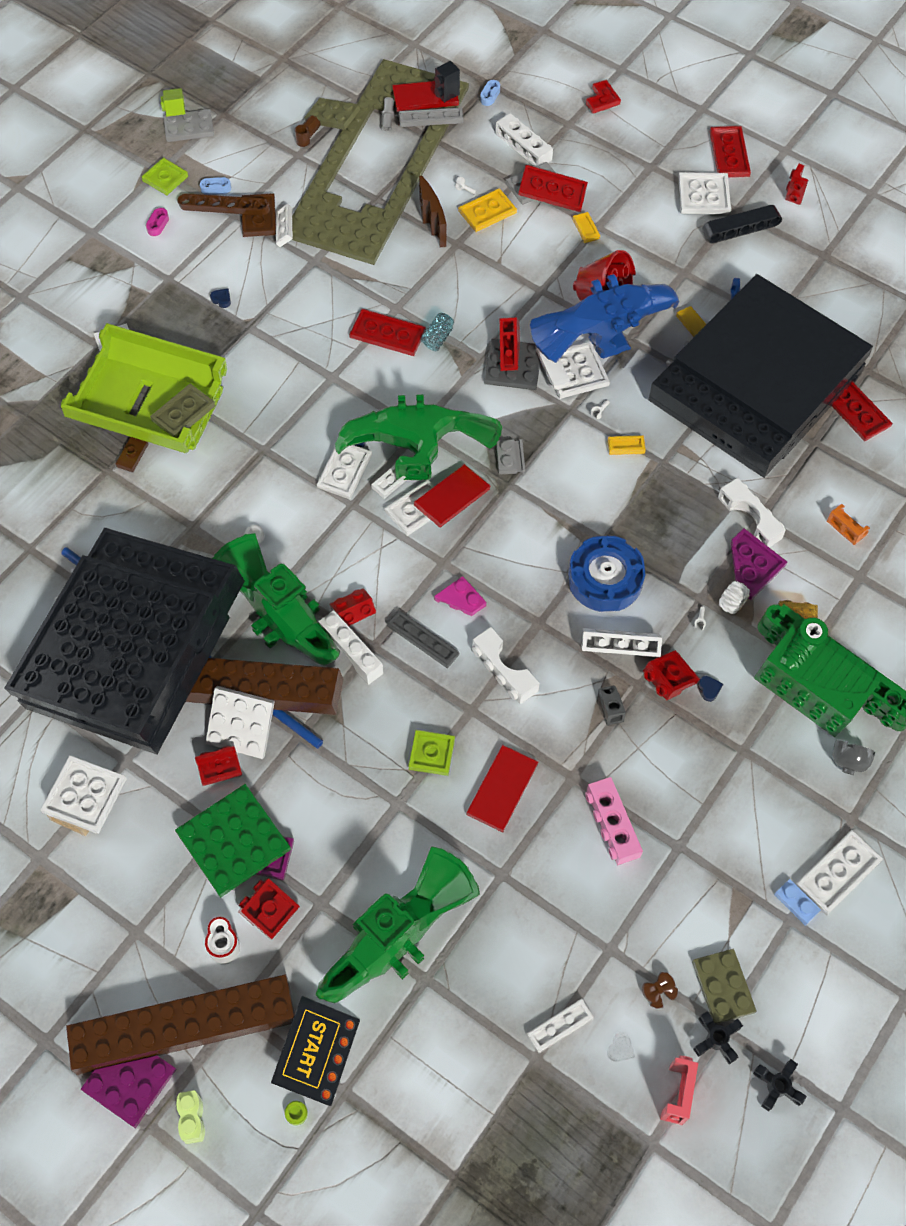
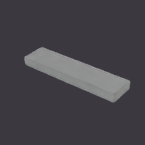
[399,108,463,127]

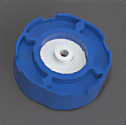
[568,536,646,612]

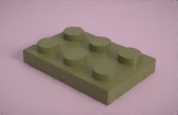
[304,98,360,130]
[150,384,216,438]
[692,948,757,1024]

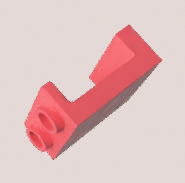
[660,1056,698,1125]

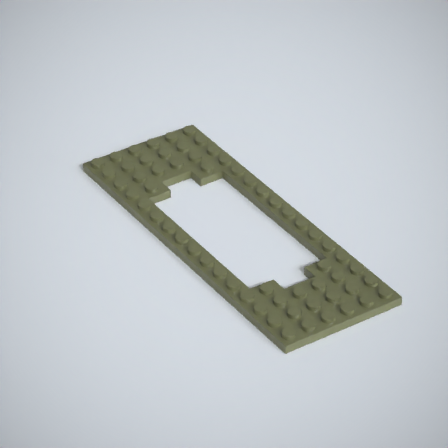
[292,59,469,265]

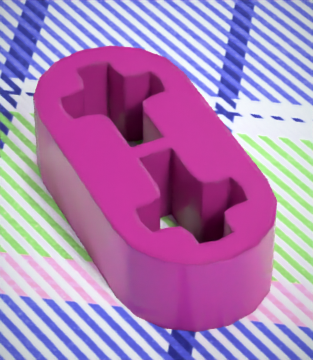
[146,208,169,236]

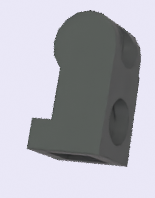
[599,685,626,726]

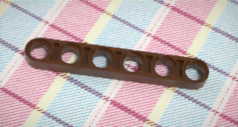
[177,194,270,215]

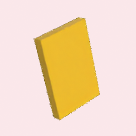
[458,188,517,232]

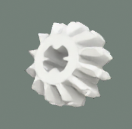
[719,581,750,614]

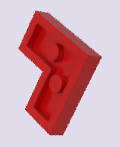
[586,80,621,114]

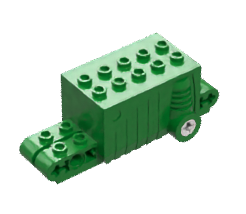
[754,604,906,737]

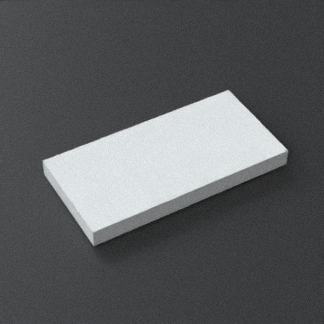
[796,830,883,916]

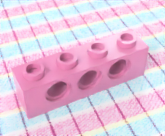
[585,777,643,866]

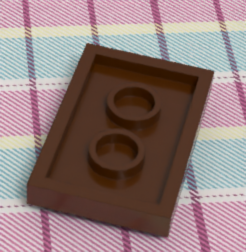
[242,193,276,237]

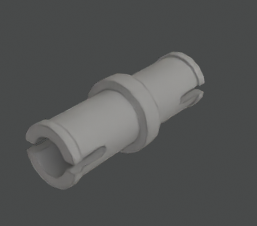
[382,97,394,131]

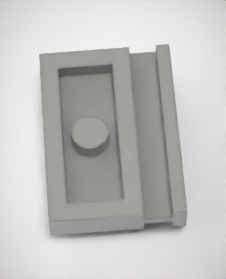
[496,439,525,475]

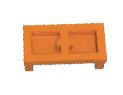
[827,504,870,545]

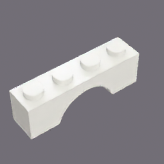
[718,478,786,547]
[318,610,383,685]
[472,627,540,704]

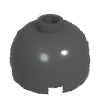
[833,740,876,775]

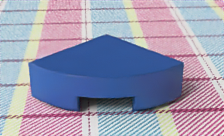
[730,278,740,299]

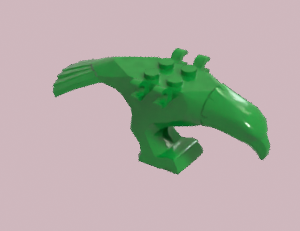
[335,394,502,480]
[212,533,340,666]
[316,846,480,1003]

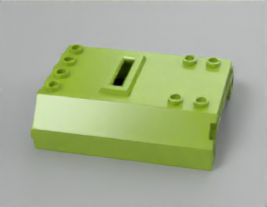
[61,323,227,453]

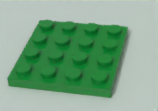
[175,784,291,898]

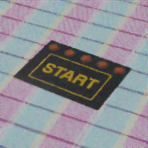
[271,996,360,1106]

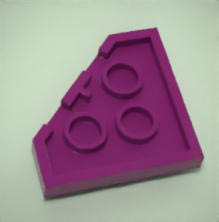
[731,528,788,600]
[80,1056,177,1129]

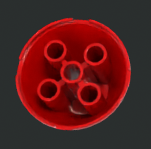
[573,250,636,301]

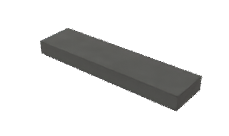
[387,610,459,669]

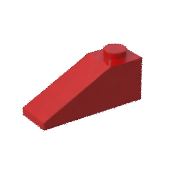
[499,317,520,371]

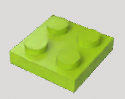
[142,158,188,196]
[409,730,455,776]

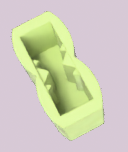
[176,1090,205,1144]

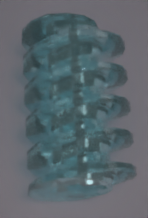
[422,313,454,352]

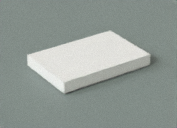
[317,445,372,500]
[385,480,434,536]

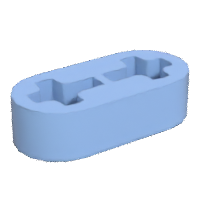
[480,80,500,106]
[200,177,231,195]

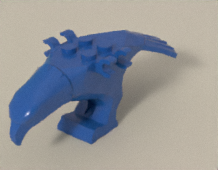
[530,274,679,363]

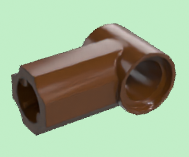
[295,115,321,147]

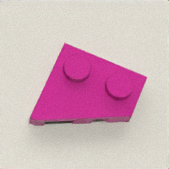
[434,576,487,616]

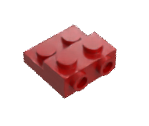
[643,650,700,701]
[238,878,300,940]

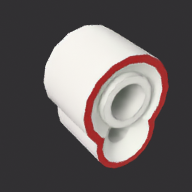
[205,917,240,964]

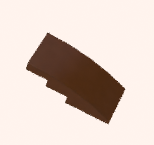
[419,176,447,248]

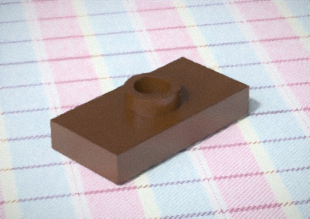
[116,437,149,472]

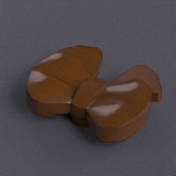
[642,972,678,1009]

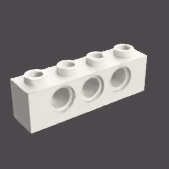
[496,113,553,167]
[581,628,662,657]

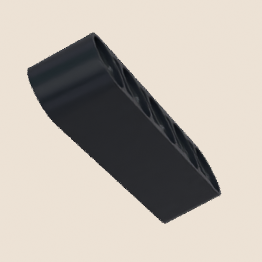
[702,205,782,243]

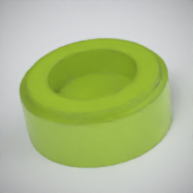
[285,1101,308,1126]

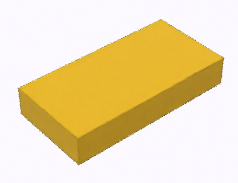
[572,212,600,243]
[676,306,706,337]
[608,435,646,455]

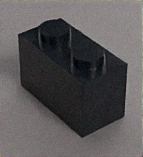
[434,60,460,103]

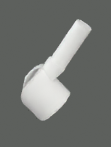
[455,177,476,195]
[591,400,610,419]
[693,606,706,631]

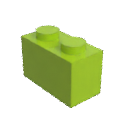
[161,88,185,117]

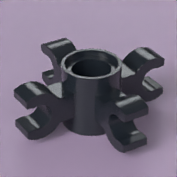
[693,1011,743,1065]
[753,1059,807,1112]

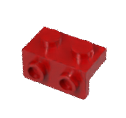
[785,163,809,205]
[329,588,376,626]
[195,746,242,786]

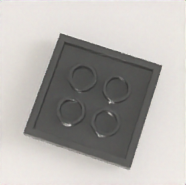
[485,338,541,390]

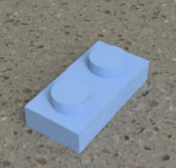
[774,879,821,926]

